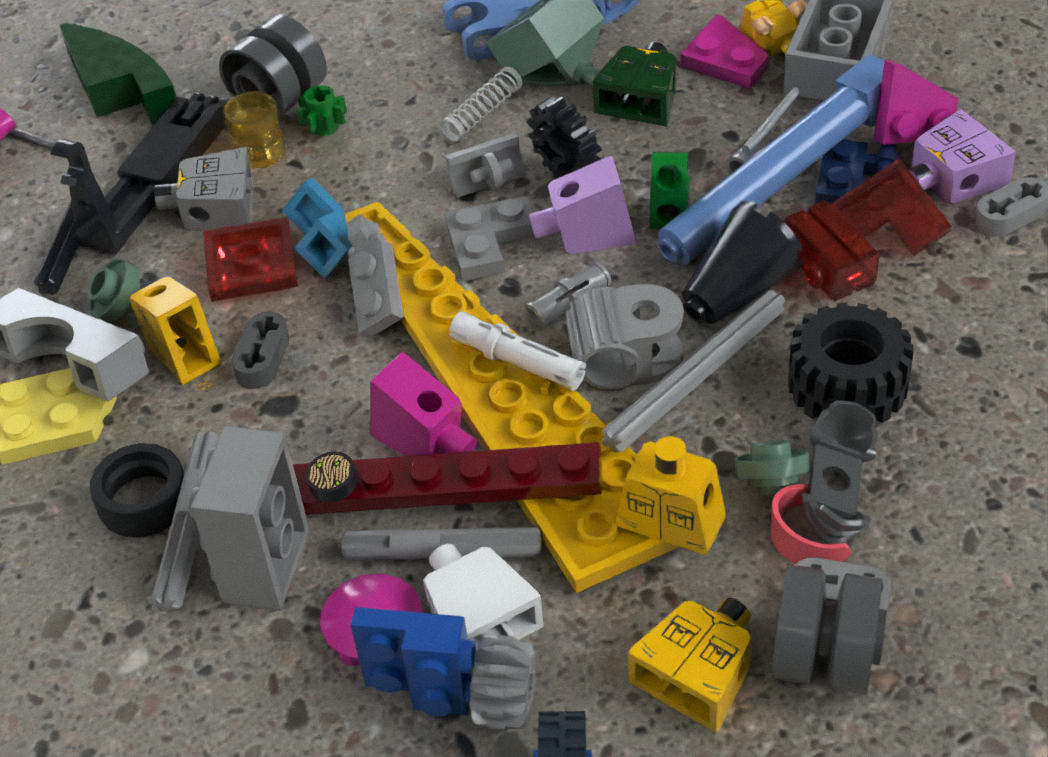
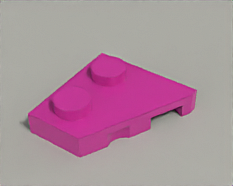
[681,14,769,89]
[873,60,959,145]

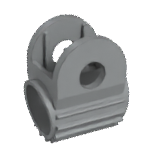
[565,284,684,389]

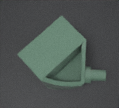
[486,0,604,86]

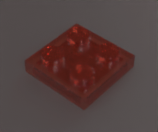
[203,217,299,302]

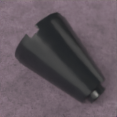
[682,201,804,324]

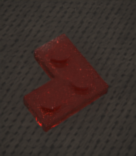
[826,158,952,256]

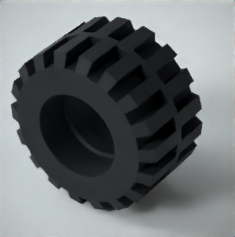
[788,303,914,423]

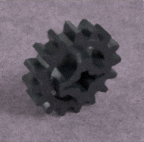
[527,96,602,179]

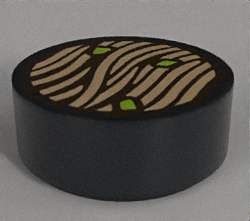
[305,451,359,502]

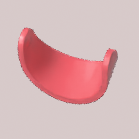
[770,484,851,564]

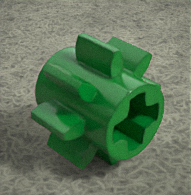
[296,85,347,136]

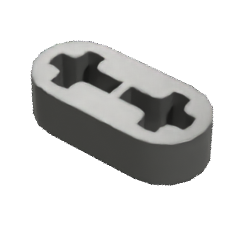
[231,311,289,389]

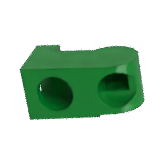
[649,152,690,229]

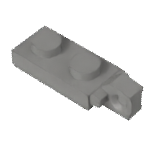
[348,214,404,338]

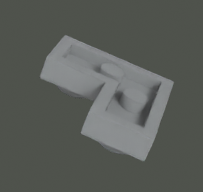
[444,196,535,281]

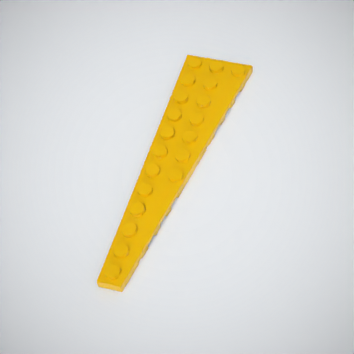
[344,202,679,593]

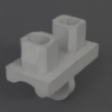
[445,133,526,198]

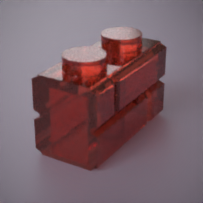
[783,200,880,302]

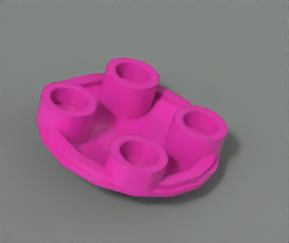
[321,573,423,666]

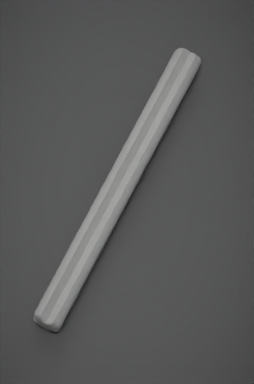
[601,289,785,453]

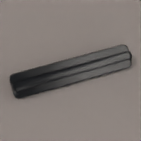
[34,201,79,295]

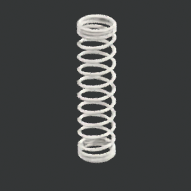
[441,66,522,142]

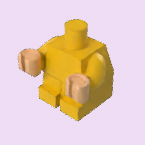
[740,0,807,58]

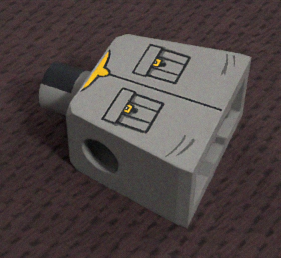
[154,147,254,231]

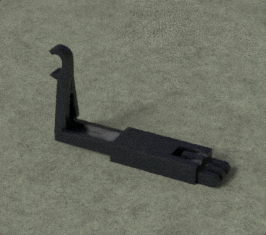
[50,92,233,254]

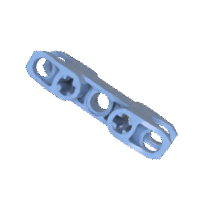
[442,0,638,60]

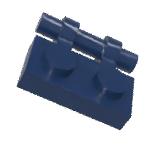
[815,139,900,211]

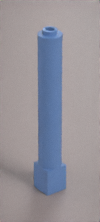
[658,54,884,265]

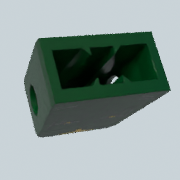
[593,42,676,127]

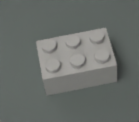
[783,0,894,100]
[189,426,309,611]

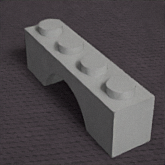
[0,288,149,402]

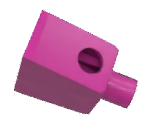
[370,352,477,456]

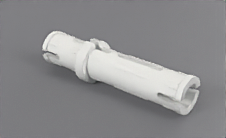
[449,311,586,391]

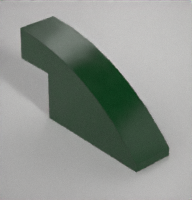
[59,23,177,125]

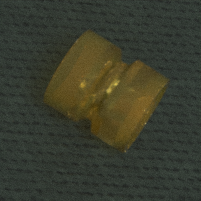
[223,91,285,169]

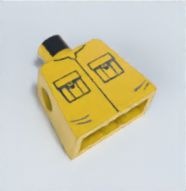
[129,277,222,385]
[615,436,726,555]
[628,597,753,733]

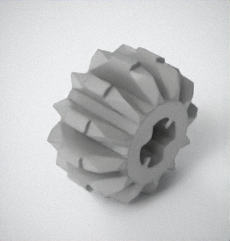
[469,636,536,731]

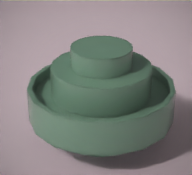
[88,258,141,323]
[734,440,810,495]

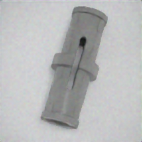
[524,262,612,330]

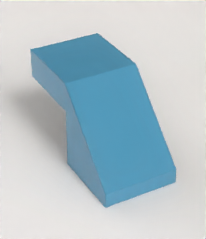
[282,178,352,279]

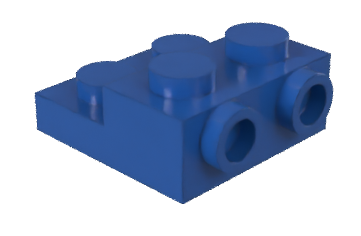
[351,607,476,716]

